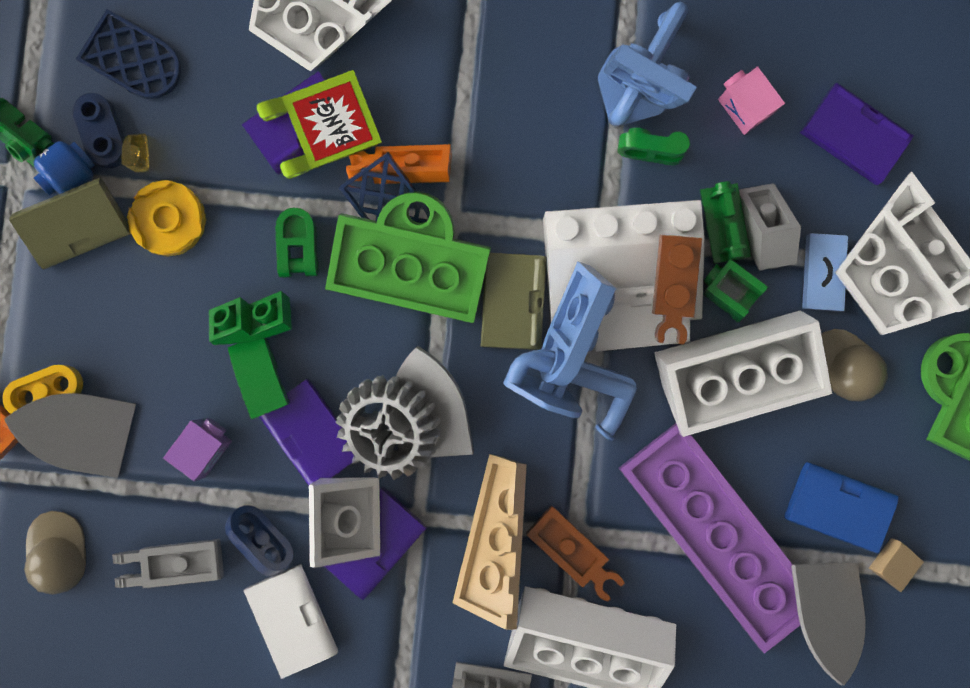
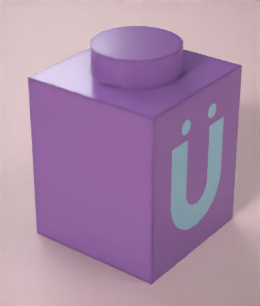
[163,418,232,481]

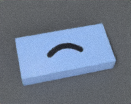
[802,233,848,312]

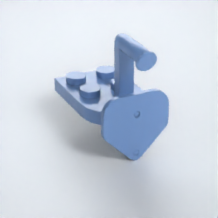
[598,2,697,127]
[503,261,637,441]

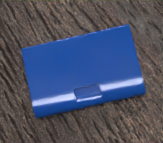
[784,462,899,554]

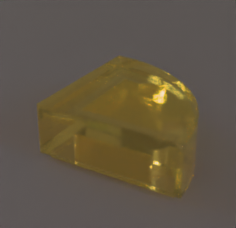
[122,134,149,172]

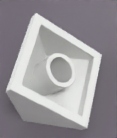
[309,477,380,568]

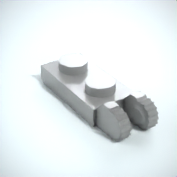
[112,539,224,588]

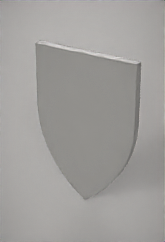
[396,346,474,457]
[4,393,136,478]
[791,562,866,685]

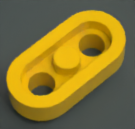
[3,365,83,414]

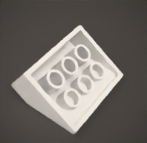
[543,200,704,322]

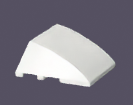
[249,0,392,72]
[835,172,970,335]

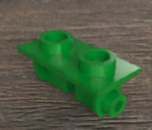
[0,98,54,167]
[700,181,751,264]

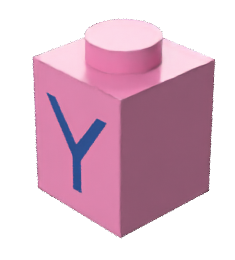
[718,67,785,135]

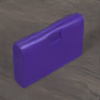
[242,71,324,175]
[800,82,914,185]
[259,379,355,486]
[324,487,427,600]

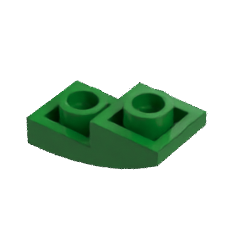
[209,291,292,345]
[227,338,290,419]

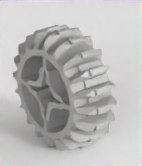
[335,375,441,480]

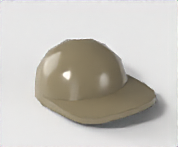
[821,329,888,402]
[24,511,86,595]

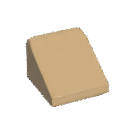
[869,538,924,592]

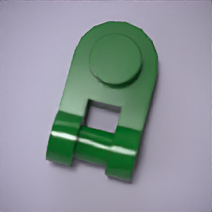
[617,128,690,165]
[275,207,319,278]

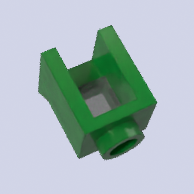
[703,259,768,323]

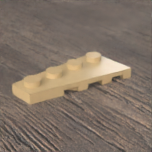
[452,454,527,630]

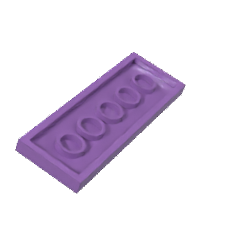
[619,423,800,654]

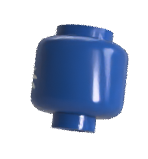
[33,141,95,196]

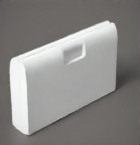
[595,285,690,352]
[243,564,339,679]

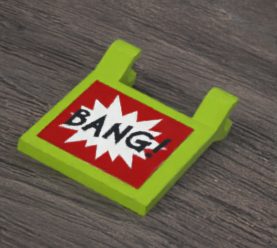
[257,70,382,179]

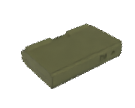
[9,177,131,270]
[481,253,546,350]

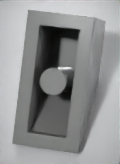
[739,183,801,270]

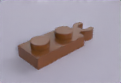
[652,235,702,345]
[526,505,624,601]

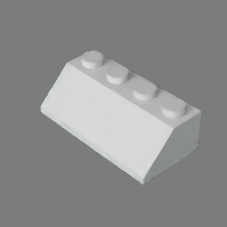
[654,310,832,437]
[504,586,676,688]

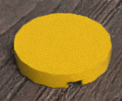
[127,180,206,257]

